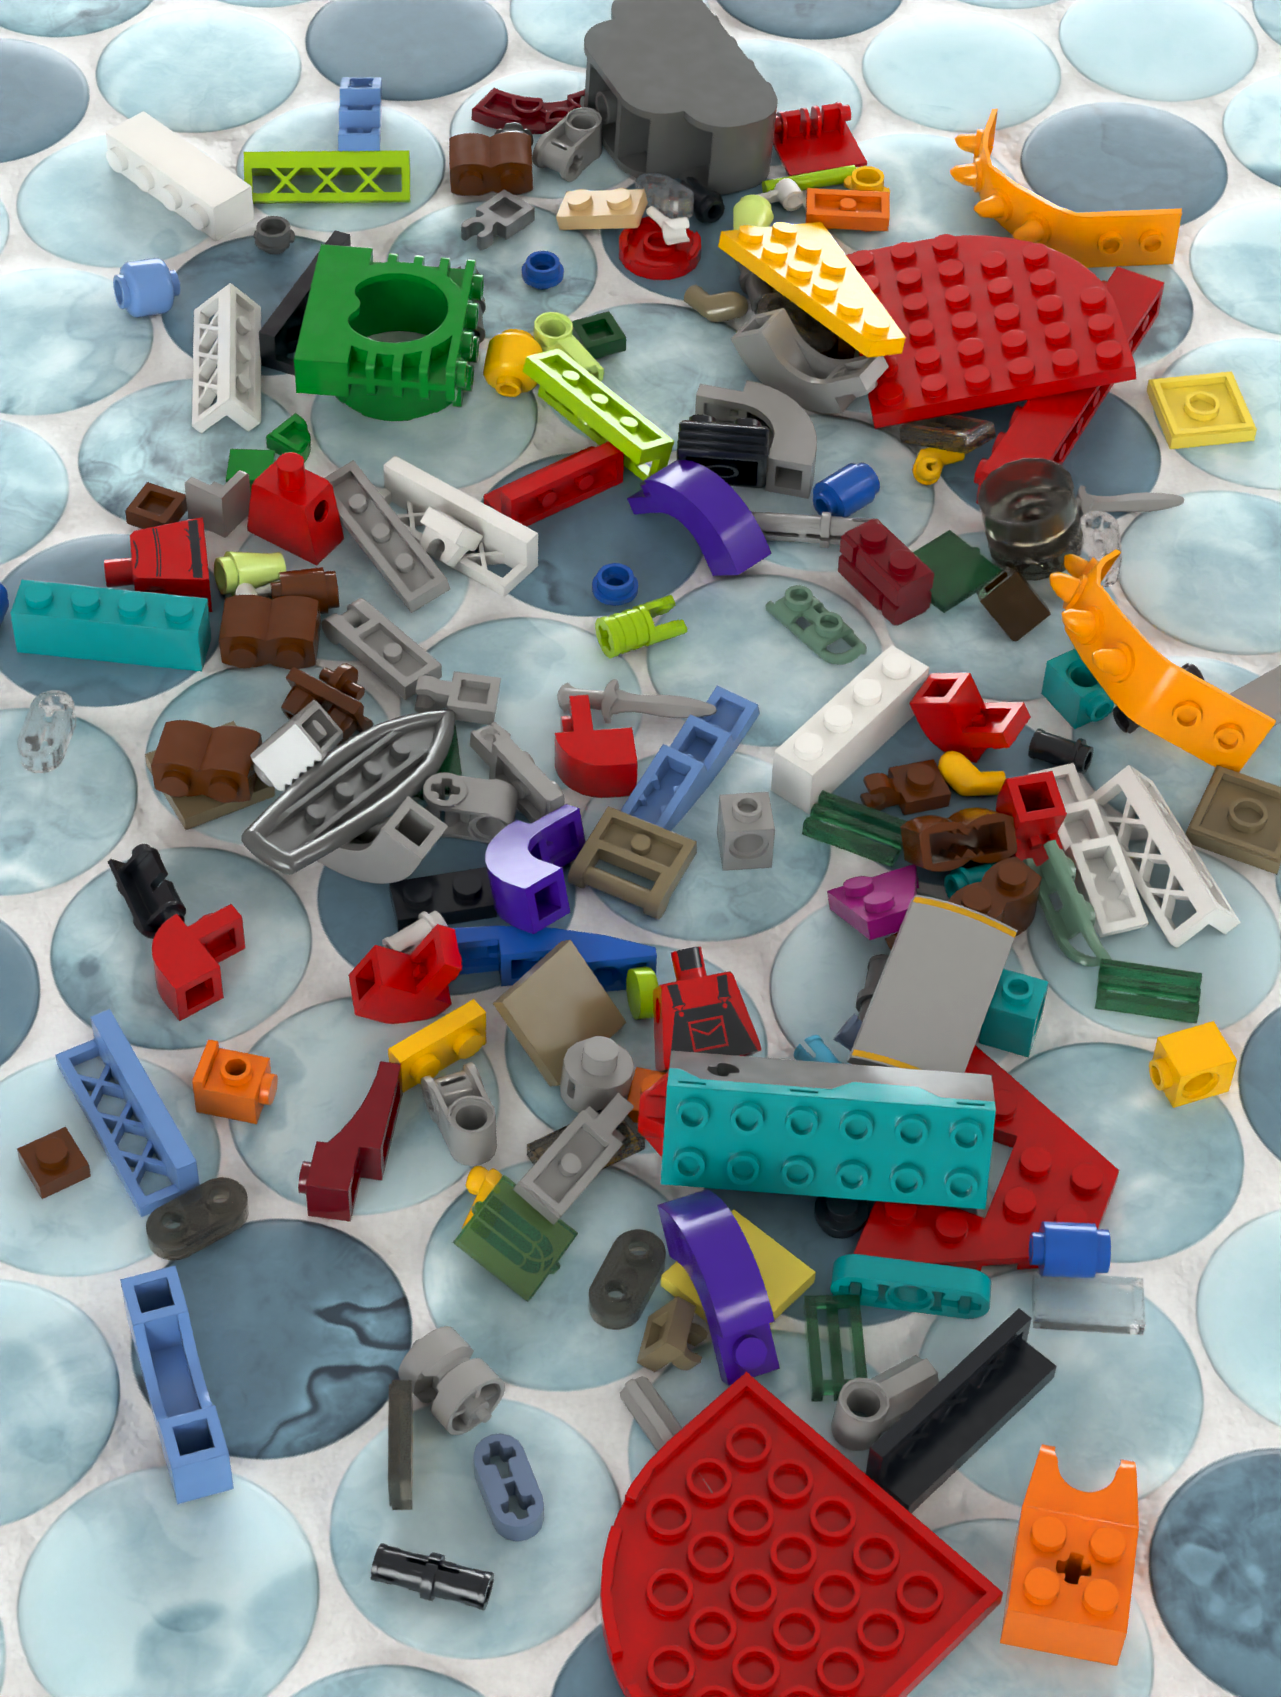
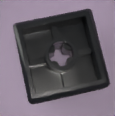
[677,414,770,488]

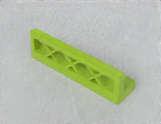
[243,150,410,204]
[523,348,674,481]

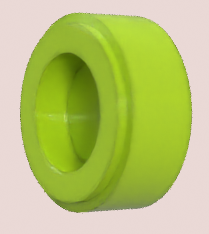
[626,967,658,1020]

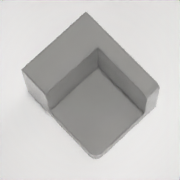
[185,470,251,538]

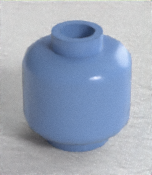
[113,258,180,318]

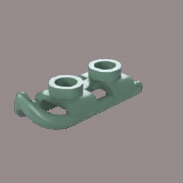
[765,585,867,665]
[1023,840,1112,967]

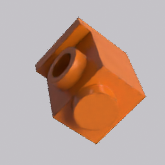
[192,1039,278,1124]

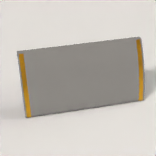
[847,895,1018,1073]

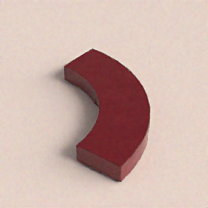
[471,87,585,134]

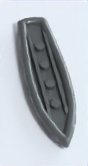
[241,709,456,875]

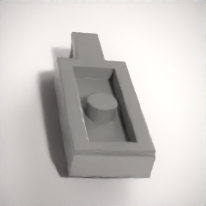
[470,722,565,823]
[513,1093,634,1225]

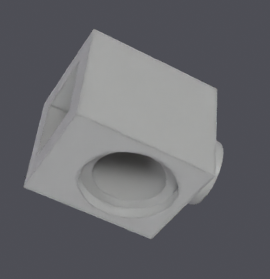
[717,792,775,871]

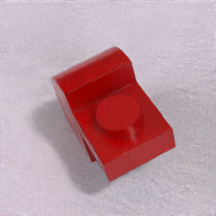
[909,673,1031,763]
[555,695,638,798]
[996,771,1067,867]
[152,904,246,1021]
[348,924,462,1024]

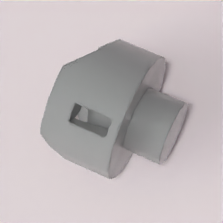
[560,1036,634,1113]

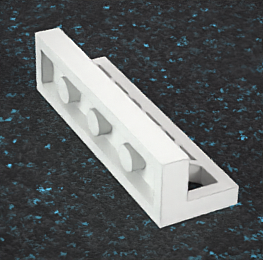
[192,283,261,433]
[380,456,538,597]
[1087,765,1241,948]

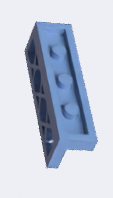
[55,1009,201,1217]

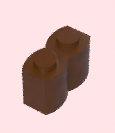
[449,132,533,196]
[219,595,321,670]
[151,720,262,803]
[900,807,1017,872]
[948,857,1042,937]

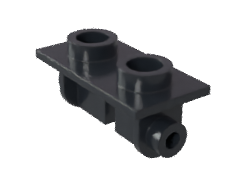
[108,844,186,939]

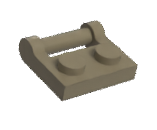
[568,806,697,919]

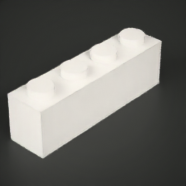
[105,111,254,241]
[771,645,929,814]

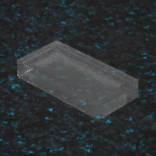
[1032,1271,1146,1335]

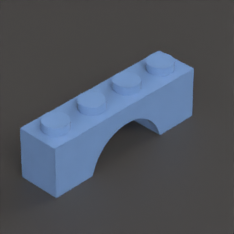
[120,1265,234,1504]

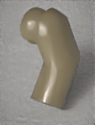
[684,285,749,323]

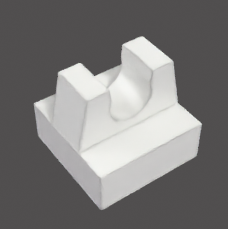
[419,506,483,567]

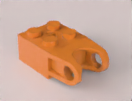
[1000,1444,1139,1666]

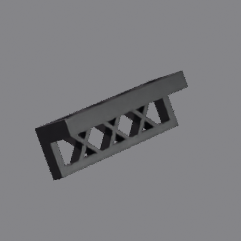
[259,230,351,376]
[866,1308,1057,1513]

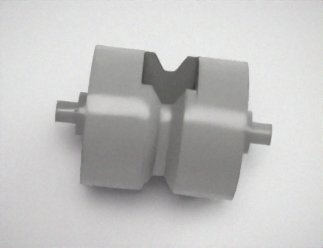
[398,1326,505,1435]

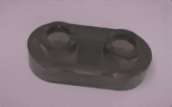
[757,292,837,352]
[146,1177,249,1260]
[588,1229,666,1330]

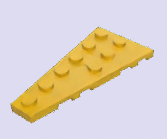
[718,222,906,358]

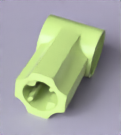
[533,312,604,382]

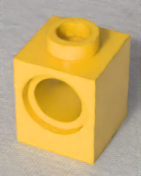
[1149,1021,1237,1108]

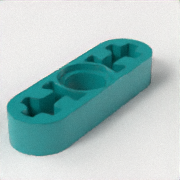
[830,1254,992,1319]

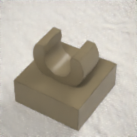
[637,1296,708,1372]

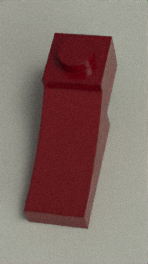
[298,1061,403,1222]

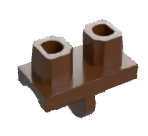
[281,663,374,746]

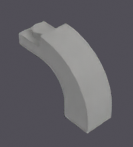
[731,308,889,413]
[695,380,817,499]
[317,796,448,884]

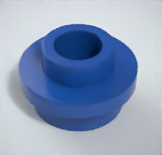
[522,251,564,290]
[592,563,638,606]

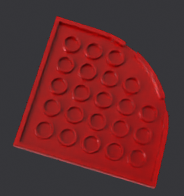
[846,234,1136,429]
[600,1372,1003,1697]

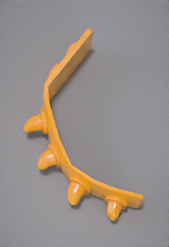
[950,109,1182,268]
[1049,549,1276,772]

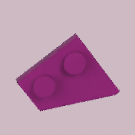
[827,864,919,940]

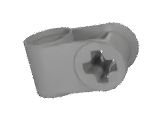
[532,107,602,182]
[423,773,519,844]
[421,1062,497,1166]

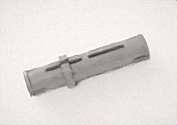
[751,511,872,548]

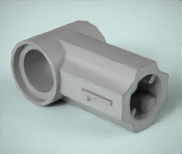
[831,1355,939,1451]

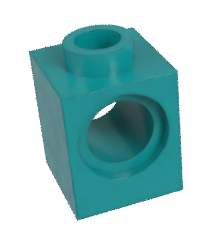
[1041,649,1114,729]
[979,968,1049,1058]

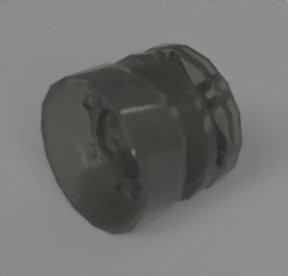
[978,458,1084,581]

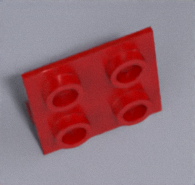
[773,102,867,176]

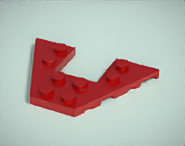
[853,1045,1119,1271]

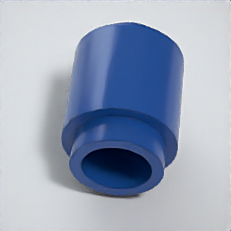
[813,462,880,518]
[1028,1221,1111,1278]

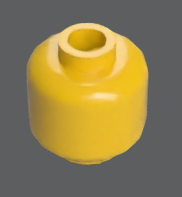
[483,329,543,397]

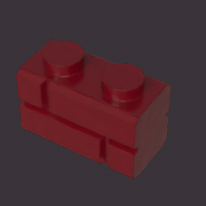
[838,518,934,626]

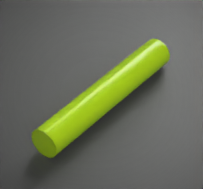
[762,165,856,193]

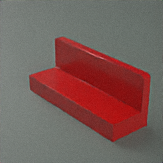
[483,441,624,527]

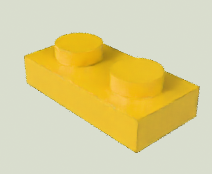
[388,999,487,1093]

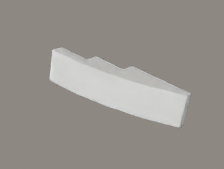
[1028,763,1149,938]

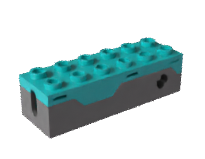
[638,1051,996,1209]

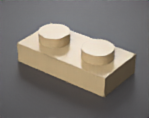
[556,188,648,230]

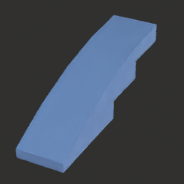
[338,77,382,151]
[620,685,760,831]

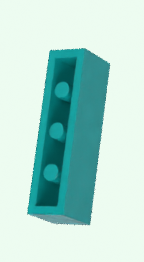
[10,579,212,672]

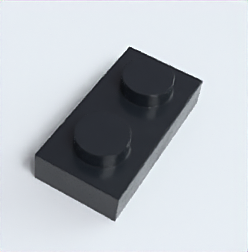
[389,867,497,932]

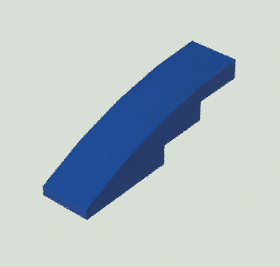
[453,925,657,992]

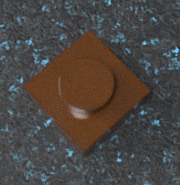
[125,482,187,529]
[17,1127,91,1199]

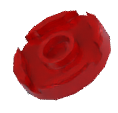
[619,215,701,280]

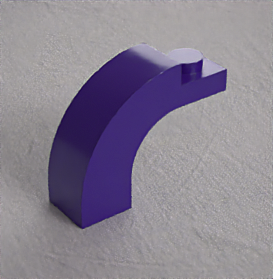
[627,460,772,576]
[485,804,586,934]
[657,1189,780,1386]

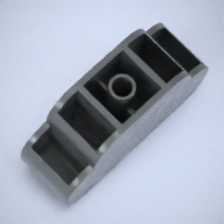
[580,0,778,195]

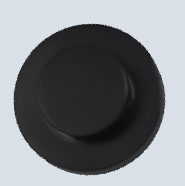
[814,1197,868,1239]

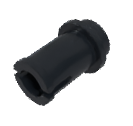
[676,177,725,223]
[1028,728,1094,774]

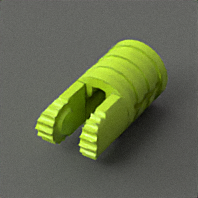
[595,595,688,658]

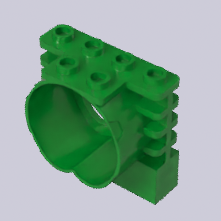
[294,244,484,421]

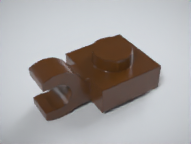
[860,759,951,815]

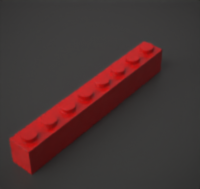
[974,266,1165,521]

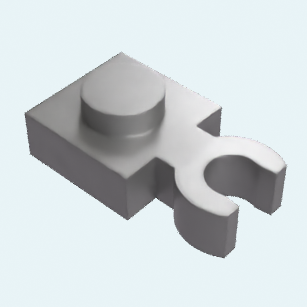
[461,190,535,250]

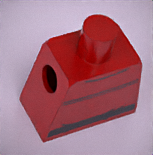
[104,517,213,612]

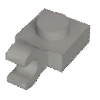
[415,671,501,725]

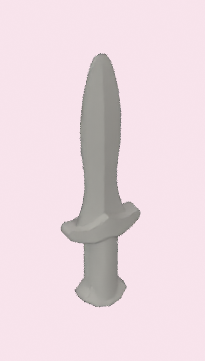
[1033,486,1184,525]
[557,679,717,723]

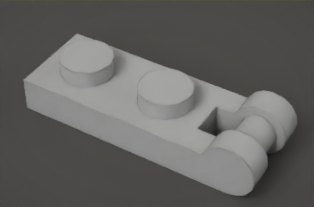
[321,598,442,700]

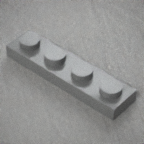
[325,460,450,613]

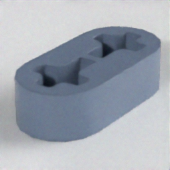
[473,1433,544,1542]

